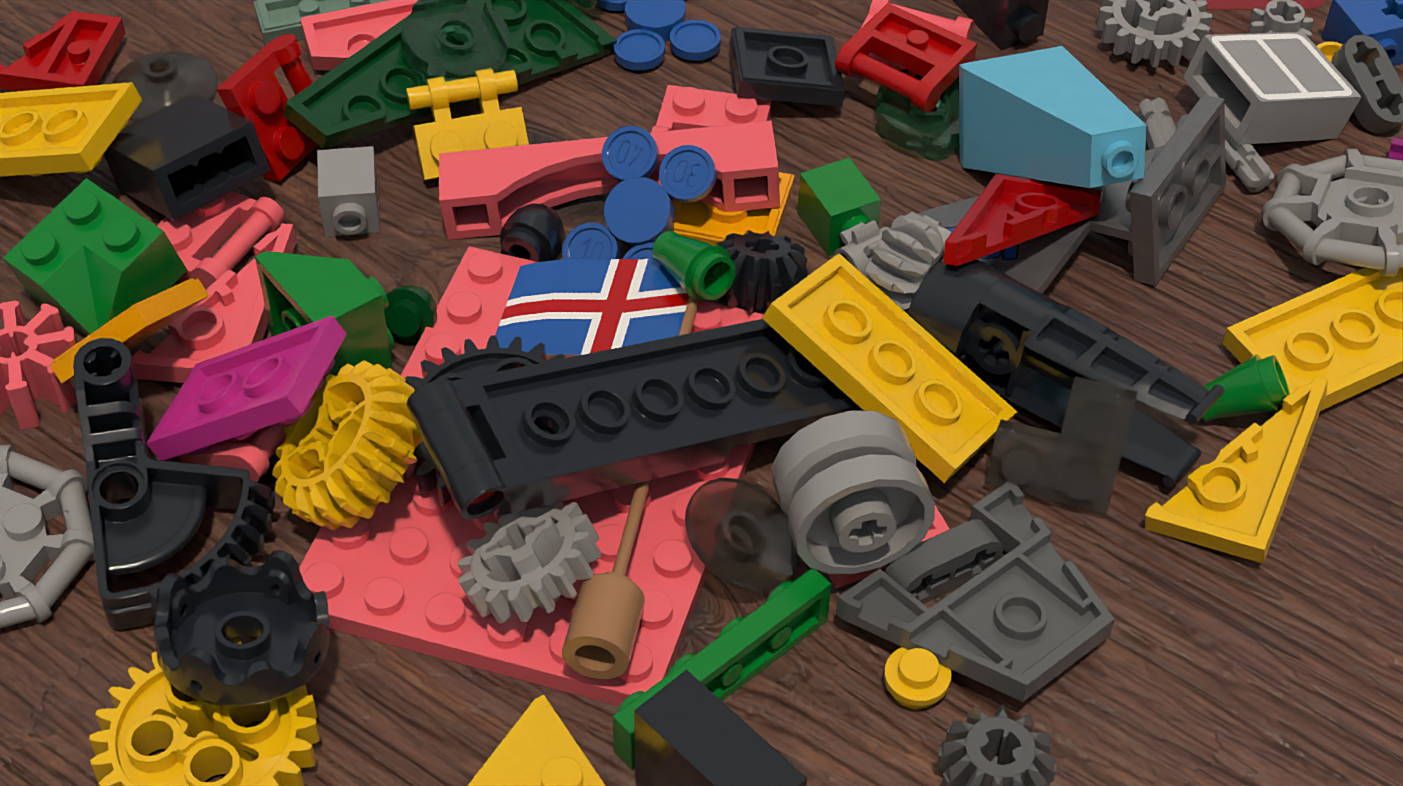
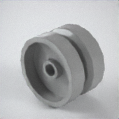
[771,410,935,574]

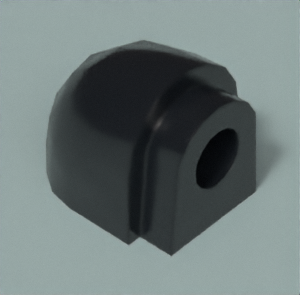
[500,203,566,262]

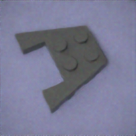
[836,480,1115,702]

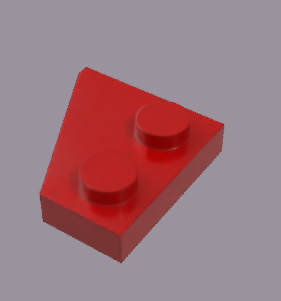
[0,11,126,91]

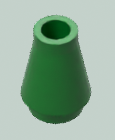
[652,231,735,300]
[1203,354,1290,422]

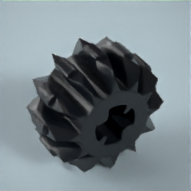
[716,230,809,313]

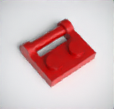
[835,3,977,113]
[216,34,318,181]

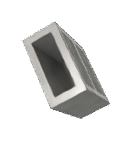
[1183,32,1361,145]

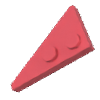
[132,223,297,383]

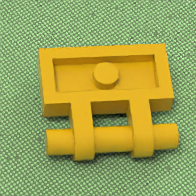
[406,68,529,182]

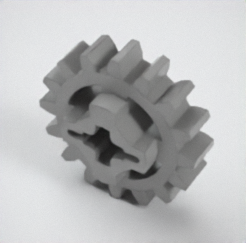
[1097,0,1212,68]
[457,501,601,623]

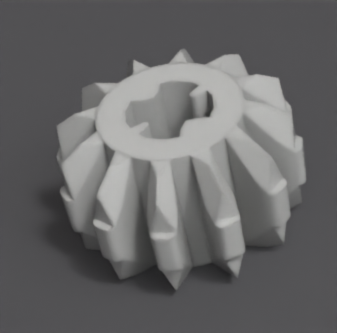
[866,212,952,313]

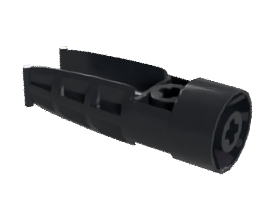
[907,255,1225,487]

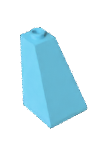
[959,46,1146,188]

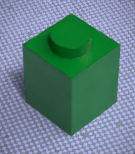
[797,157,881,256]

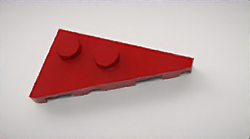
[943,174,1103,266]

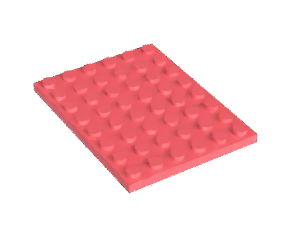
[299,246,764,706]

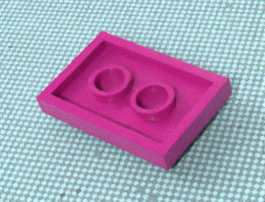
[146,315,347,461]

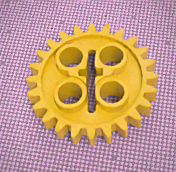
[89,637,320,786]

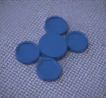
[593,0,721,71]
[562,126,717,259]

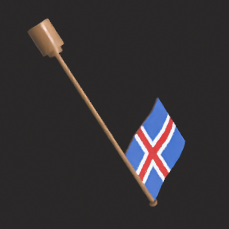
[495,258,700,679]

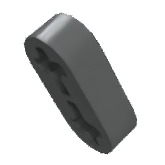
[1331,35,1403,135]
[885,519,1003,604]

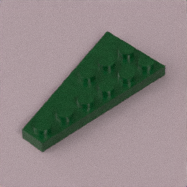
[284,0,617,149]

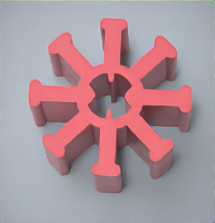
[0,301,78,429]

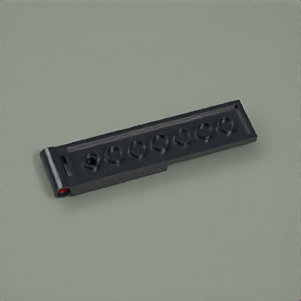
[406,319,864,519]

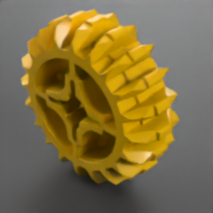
[272,360,423,531]

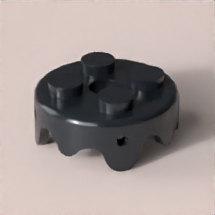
[153,550,330,706]

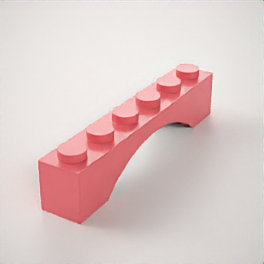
[439,121,780,240]

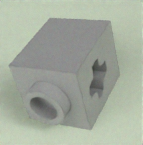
[317,146,381,237]

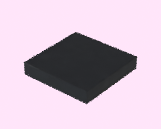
[729,27,845,107]

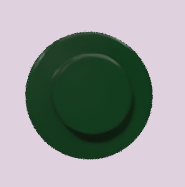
[384,285,437,343]

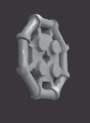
[1261,149,1403,276]
[0,445,95,629]

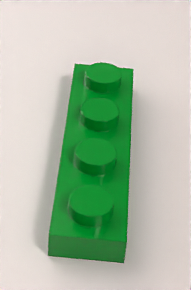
[612,568,831,770]

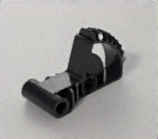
[73,338,276,630]

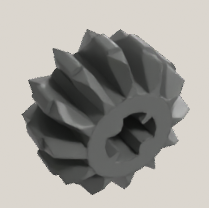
[937,704,1057,786]

